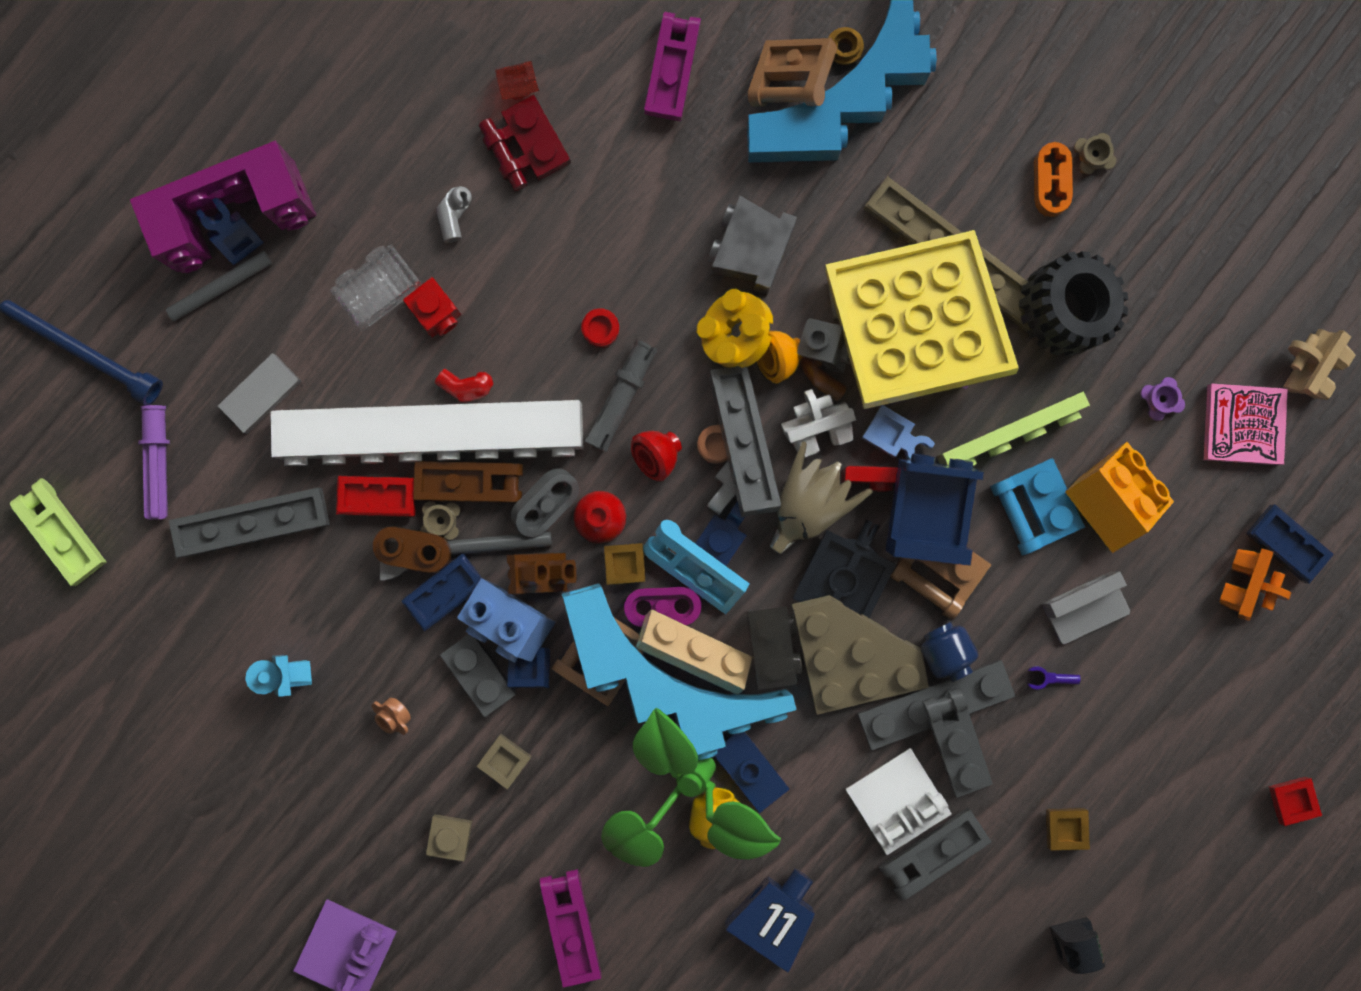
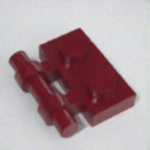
[478,94,571,191]

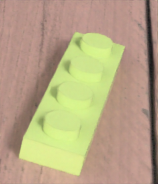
[937,391,1090,465]

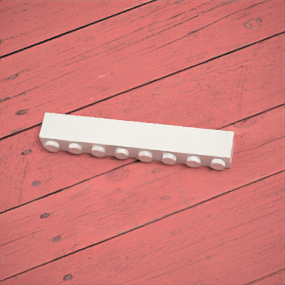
[271,400,583,466]

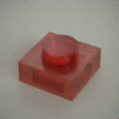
[495,61,539,100]

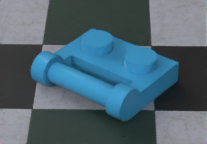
[990,458,1085,556]

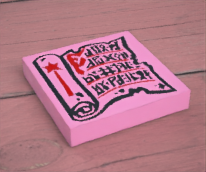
[1203,384,1288,466]

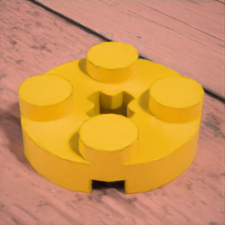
[697,289,773,368]

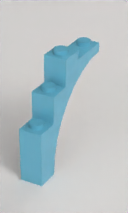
[562,583,797,760]

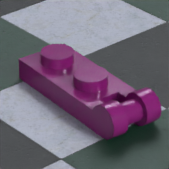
[644,11,701,122]
[540,869,602,988]

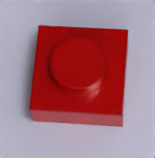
[1268,776,1322,826]

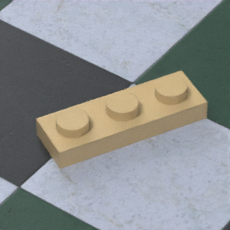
[636,610,752,695]

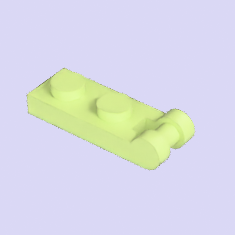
[10,478,107,586]

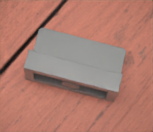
[1041,571,1130,644]

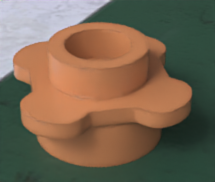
[372,698,411,735]

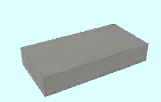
[218,353,302,434]

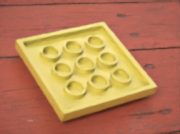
[825,230,1019,409]

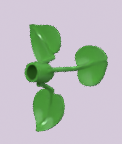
[601,708,781,867]

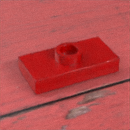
[841,466,898,492]
[336,476,416,517]

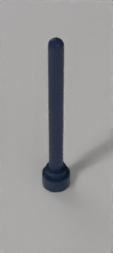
[0,300,163,406]

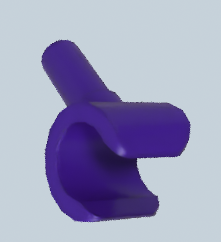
[1027,666,1080,690]

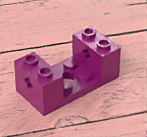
[129,140,317,273]

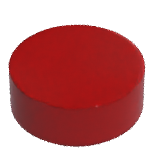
[581,308,620,348]

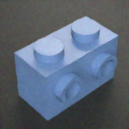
[457,578,556,663]

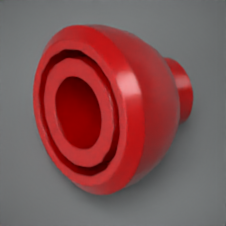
[631,431,682,482]
[573,491,626,544]

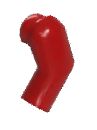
[434,368,494,403]

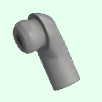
[436,186,472,243]

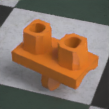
[1219,548,1292,621]

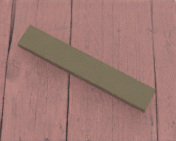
[864,176,1039,341]

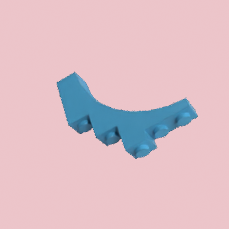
[747,0,937,162]

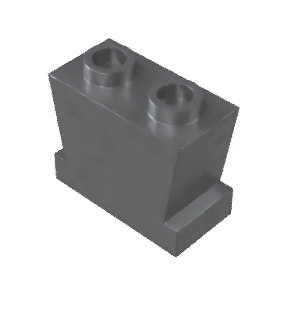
[708,196,797,295]

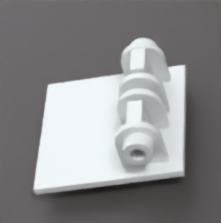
[846,748,952,855]

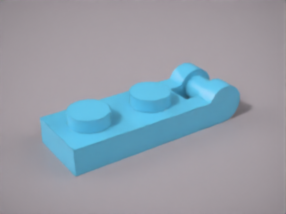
[643,520,750,614]

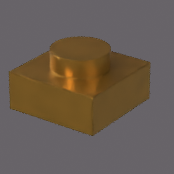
[604,543,646,585]
[1046,808,1090,850]

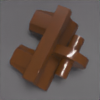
[506,553,577,594]

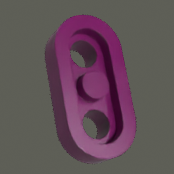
[624,587,701,627]

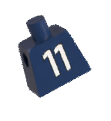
[725,868,815,972]

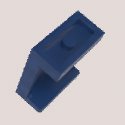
[886,454,984,566]

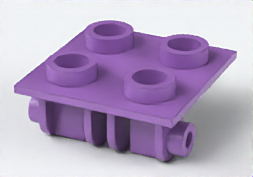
[294,899,397,991]

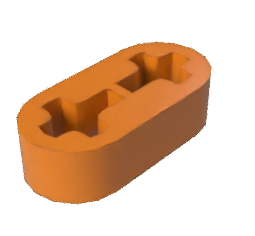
[1034,142,1073,217]

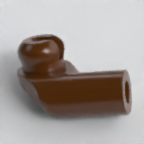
[800,357,847,402]

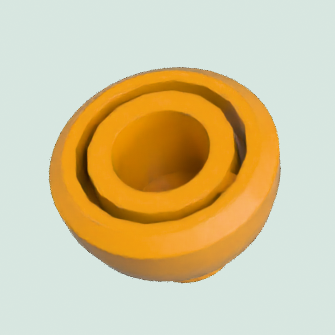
[757,330,803,383]

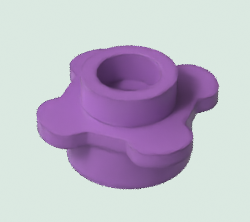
[1140,377,1185,421]

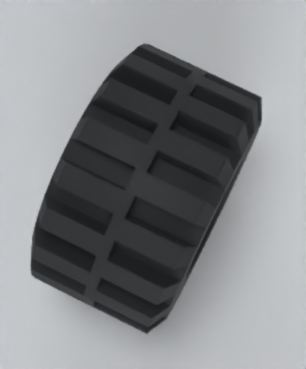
[1019,251,1129,356]

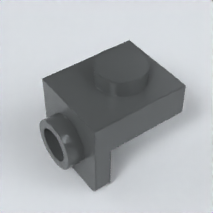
[797,318,851,373]

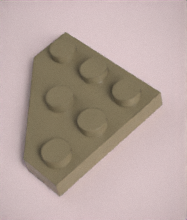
[792,595,929,715]

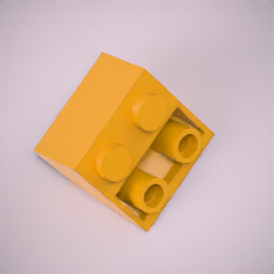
[1065,442,1174,553]

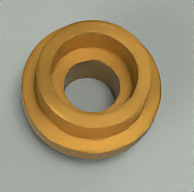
[828,27,864,66]

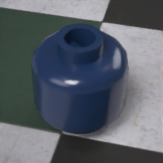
[920,622,979,682]

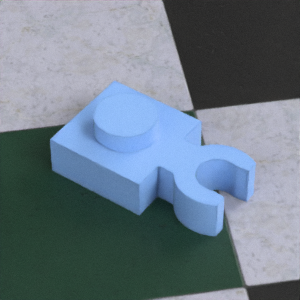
[861,405,935,460]

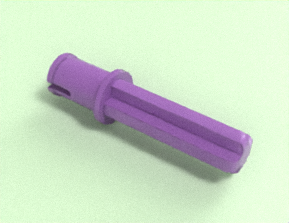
[138,405,170,520]

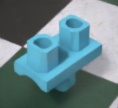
[245,655,312,697]

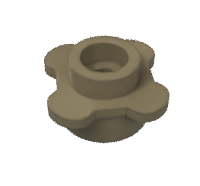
[1074,133,1117,175]
[421,501,460,540]

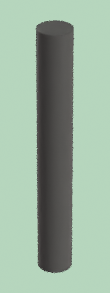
[166,251,272,322]
[447,532,552,555]

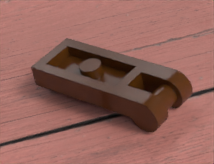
[413,461,523,503]

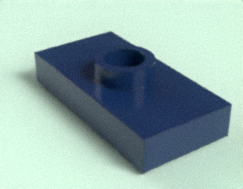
[1246,504,1334,584]
[402,554,482,631]
[715,731,790,813]

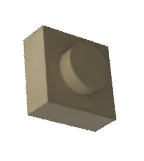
[477,734,532,790]
[426,814,473,862]

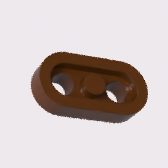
[373,527,451,573]

